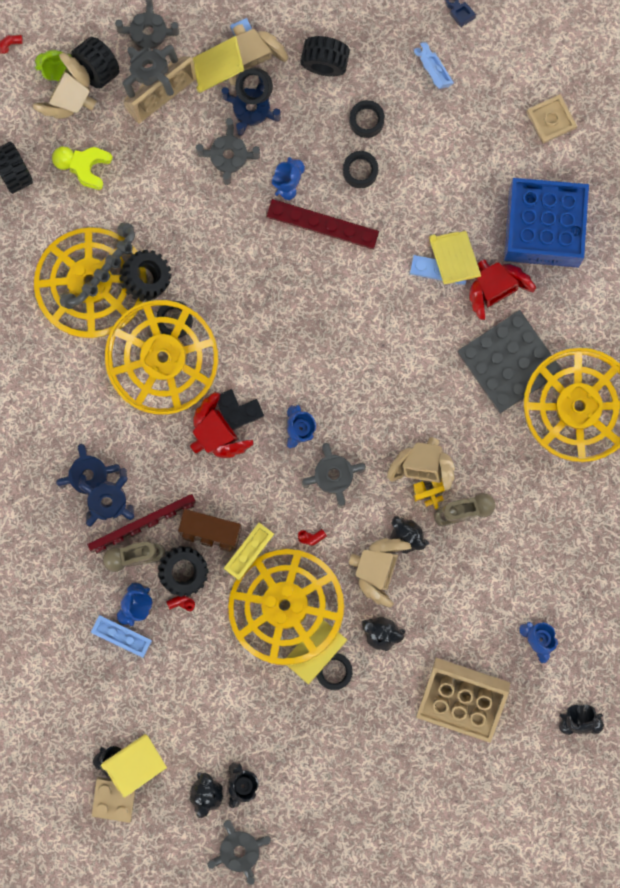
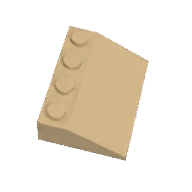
[123,57,196,124]
[416,658,510,743]

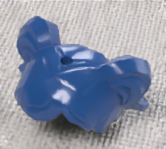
[272,157,305,200]
[287,405,316,449]
[117,583,153,626]
[519,622,558,663]

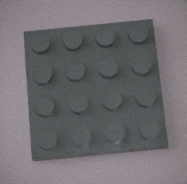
[457,310,562,414]

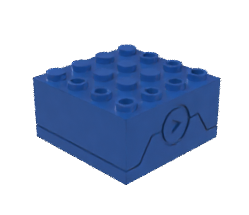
[504,178,589,268]

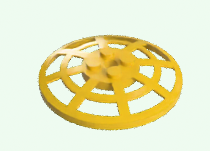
[34,227,147,338]
[105,300,219,415]
[523,348,620,462]
[228,549,345,666]

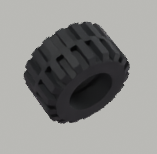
[71,36,120,89]
[300,36,350,77]
[0,141,33,194]
[119,250,172,302]
[158,546,209,597]

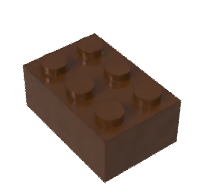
[178,509,242,552]

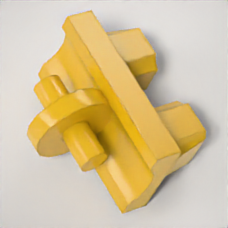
[413,478,445,509]

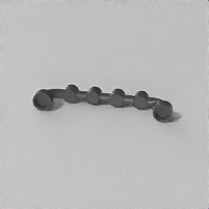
[60,222,135,309]

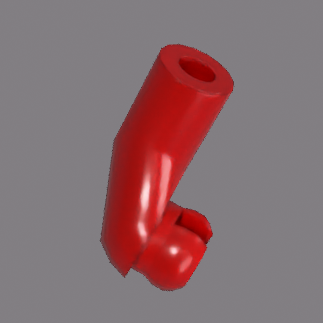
[0,35,23,54]
[297,529,327,546]
[166,595,195,612]

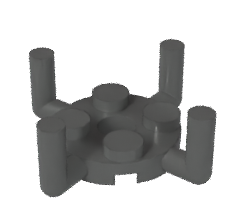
[115,0,180,51]
[123,45,178,98]
[196,118,260,185]
[302,443,366,508]
[207,820,271,885]

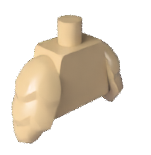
[228,24,289,85]
[33,53,96,119]
[387,437,455,491]
[349,538,412,608]

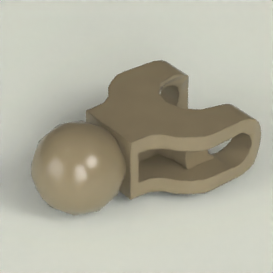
[434,493,495,526]
[103,542,165,572]

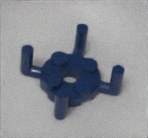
[222,76,281,136]
[56,444,121,495]
[79,468,134,527]

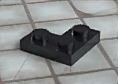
[217,389,265,430]

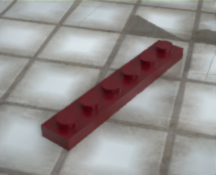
[266,199,379,250]
[87,494,197,554]

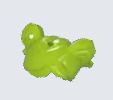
[35,50,71,81]

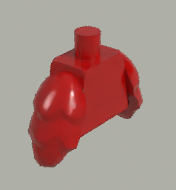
[469,259,536,320]
[190,392,254,458]

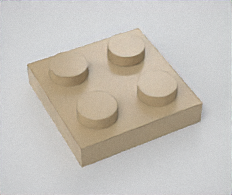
[526,94,577,144]
[91,777,136,823]

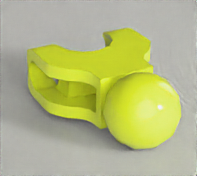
[51,146,113,190]

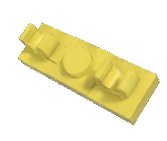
[223,523,274,580]

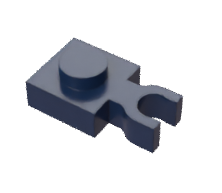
[445,0,476,27]

